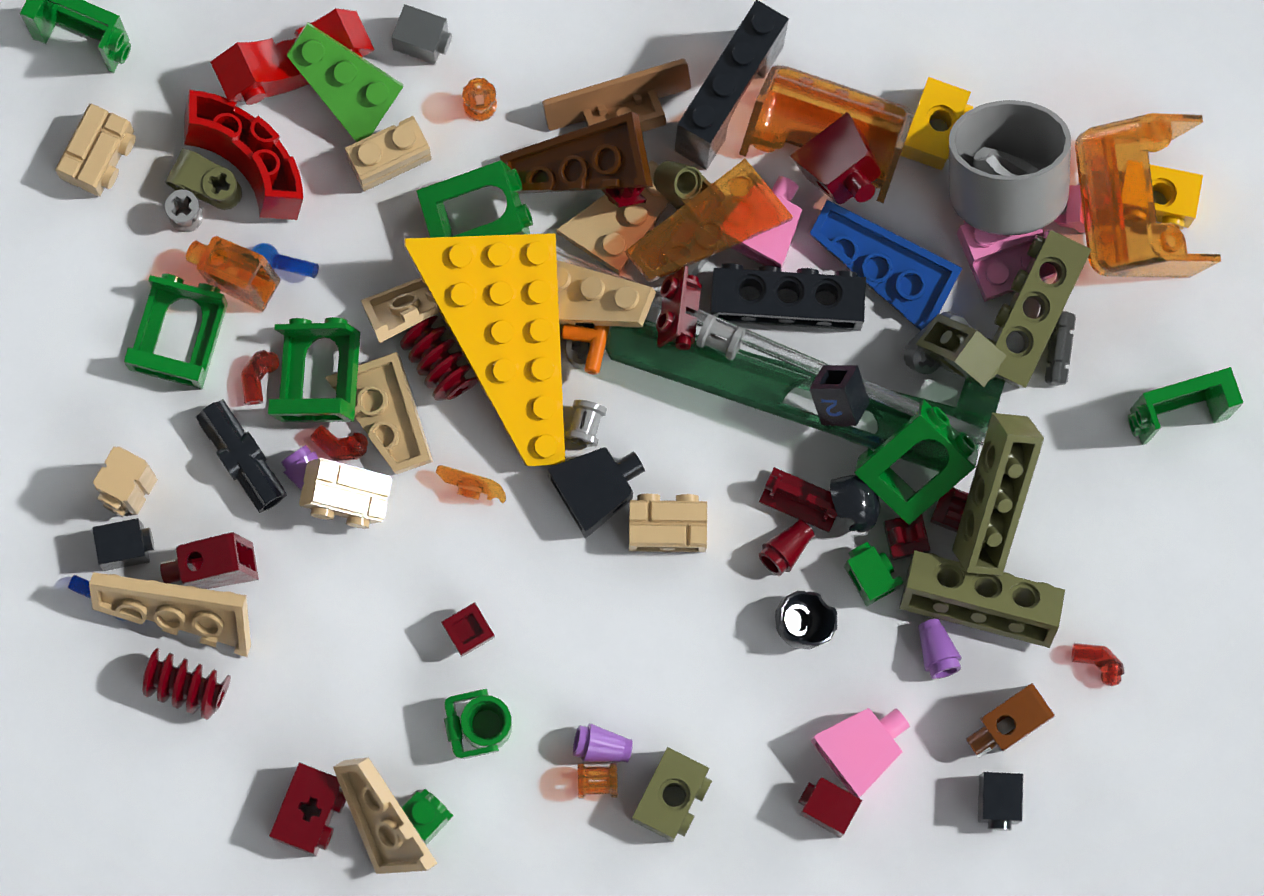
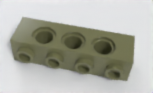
[987,229,1092,389]
[952,413,1044,576]
[899,550,1065,648]

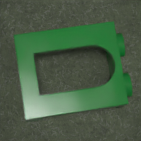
[20,0,131,73]
[416,160,533,238]
[124,273,228,389]
[268,317,360,422]
[1128,367,1244,445]
[854,400,979,525]

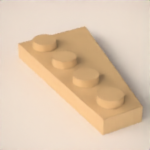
[361,277,440,343]

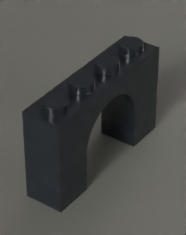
[674,0,789,170]

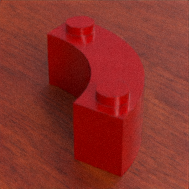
[210,8,375,105]
[184,90,303,220]

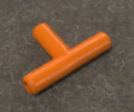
[561,324,610,375]

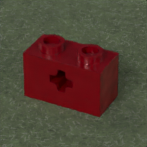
[269,762,346,856]

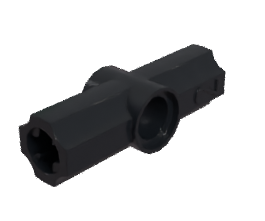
[196,399,287,513]

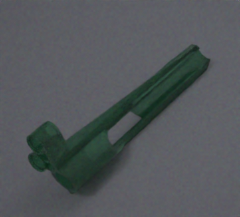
[605,320,1006,472]

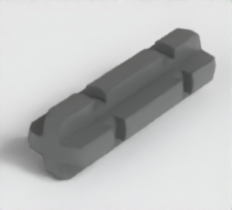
[1045,311,1076,386]

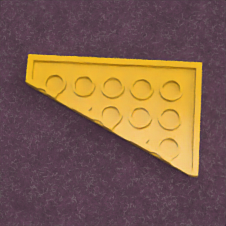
[404,233,565,466]

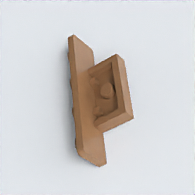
[542,58,691,132]

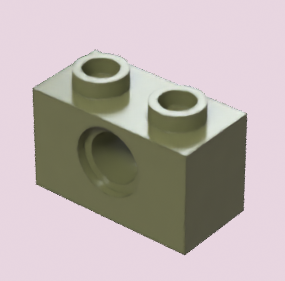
[916,313,1007,387]
[631,747,712,842]

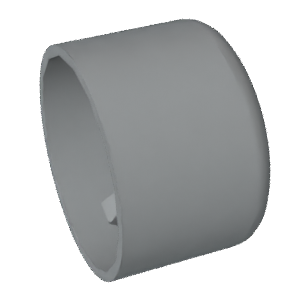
[949,100,1071,235]

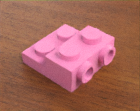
[957,220,1056,302]

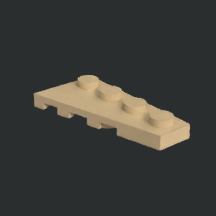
[557,260,656,327]
[89,572,251,657]

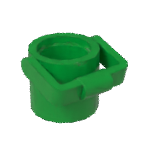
[444,689,512,759]

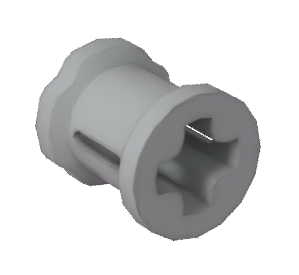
[165,189,202,232]
[696,314,746,361]
[564,400,607,447]

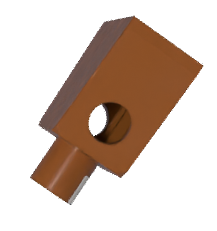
[966,683,1055,758]

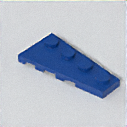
[810,200,962,331]

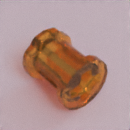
[462,78,497,121]
[578,763,618,799]

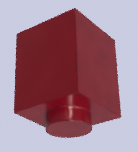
[798,777,862,838]

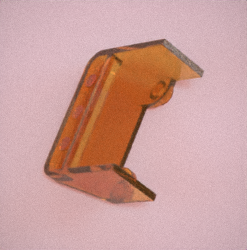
[739,65,914,204]
[1075,113,1221,278]

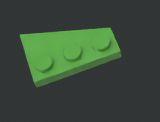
[287,22,403,142]

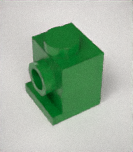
[844,542,904,606]
[402,789,454,844]

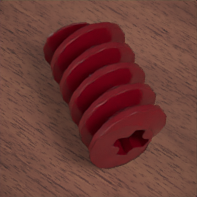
[400,316,478,401]
[142,648,231,720]

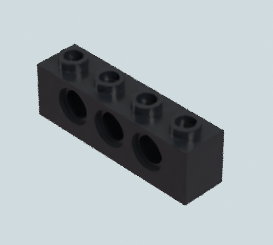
[710,263,866,331]

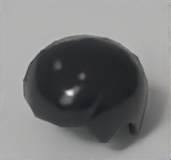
[830,475,881,533]
[775,591,837,650]

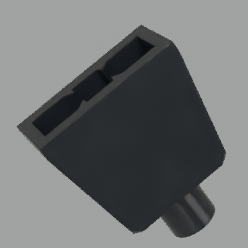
[548,447,645,538]

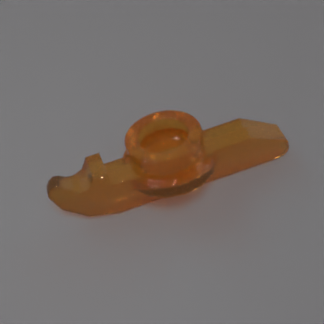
[436,465,506,503]

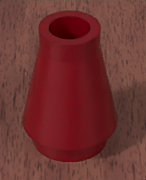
[759,520,815,576]

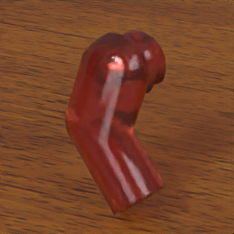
[241,350,279,405]
[310,425,368,462]
[1071,643,1125,686]

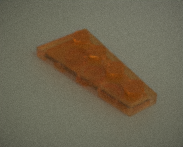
[625,159,793,283]

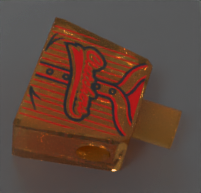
[186,236,281,312]

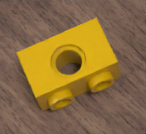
[900,77,974,170]
[1115,160,1203,230]

